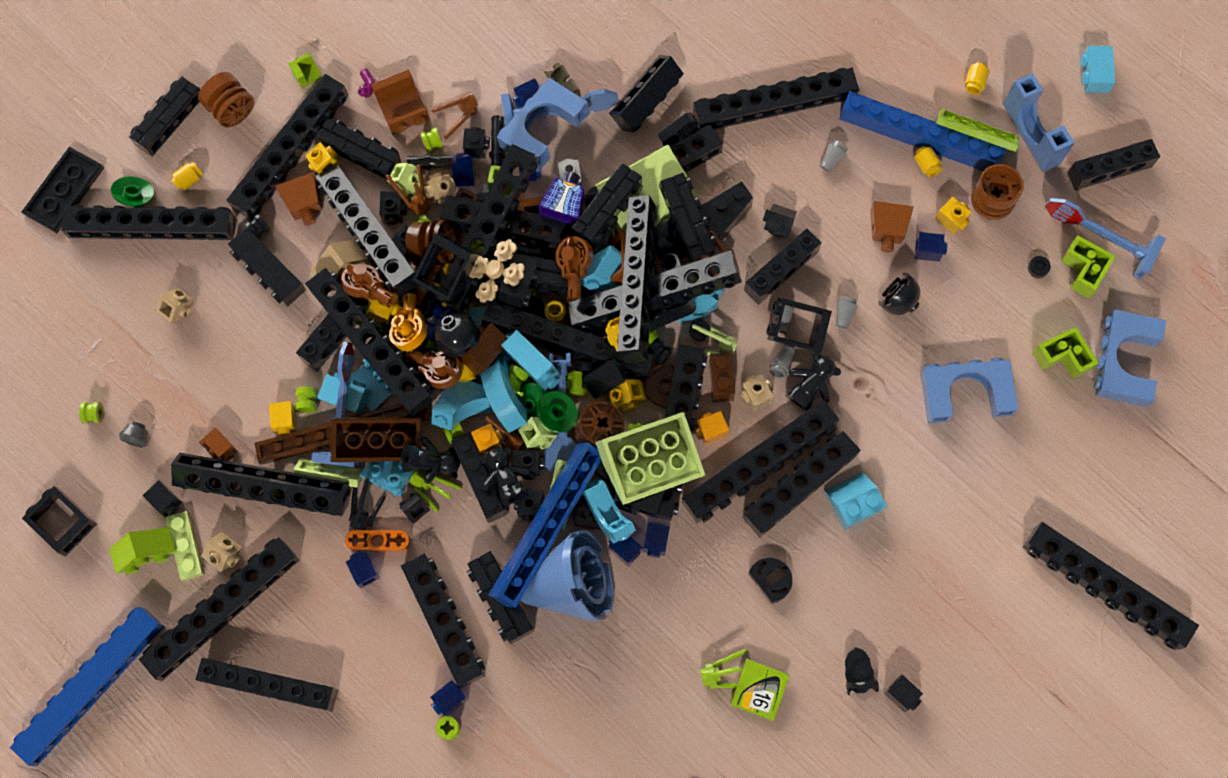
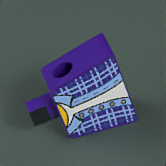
[539,172,584,225]

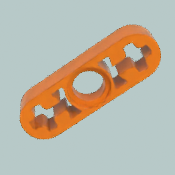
[345,530,410,552]

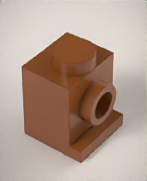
[199,428,237,461]

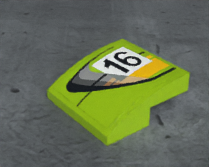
[731,659,790,721]

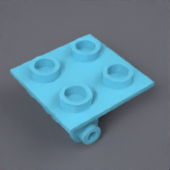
[348,358,397,411]
[360,461,415,497]

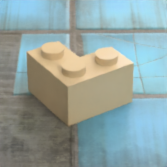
[311,239,371,287]

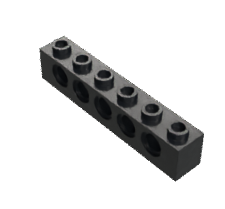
[743,431,861,538]
[400,553,486,689]
[195,658,338,712]

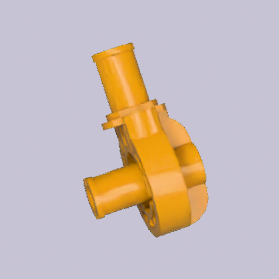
[389,293,427,352]

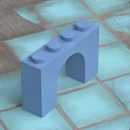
[1003,73,1074,172]
[497,78,590,172]
[1094,309,1166,407]
[920,358,1019,423]

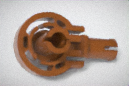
[556,236,593,300]
[342,264,397,308]
[405,349,463,389]

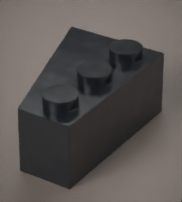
[699,181,753,249]

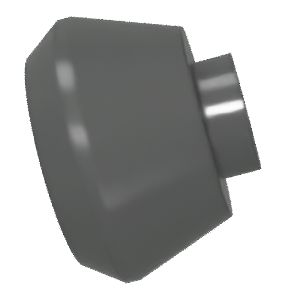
[119,421,148,448]

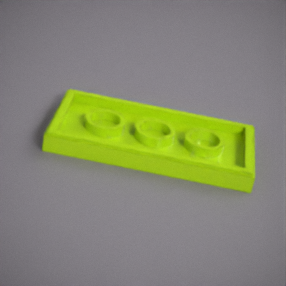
[936,109,1019,152]

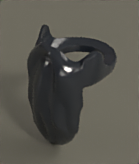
[845,647,879,696]

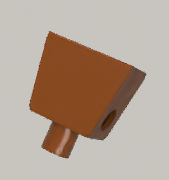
[275,172,322,226]
[870,201,914,253]

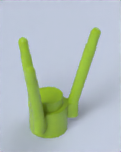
[410,471,462,512]
[700,648,748,689]

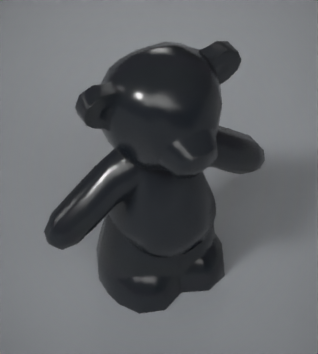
[785,352,841,411]
[401,437,460,484]
[479,447,531,506]

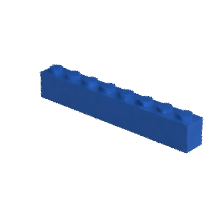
[839,91,1007,171]
[489,442,601,608]
[9,606,165,767]

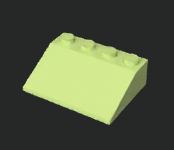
[595,145,700,233]
[596,412,705,505]

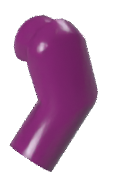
[358,69,376,98]

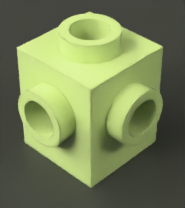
[387,163,425,196]
[518,417,558,449]

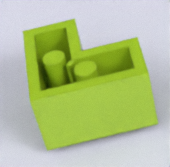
[1061,235,1116,299]
[1032,327,1099,380]
[109,527,176,575]

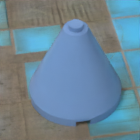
[520,530,614,622]

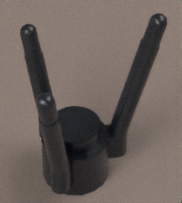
[348,477,386,530]

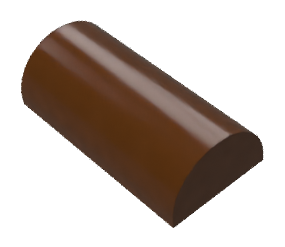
[329,417,421,462]

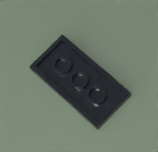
[21,147,104,234]

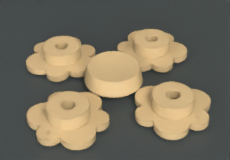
[469,239,525,303]

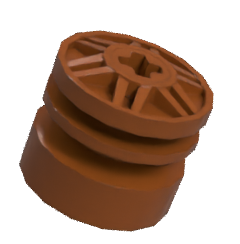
[198,72,255,128]
[971,164,1024,220]

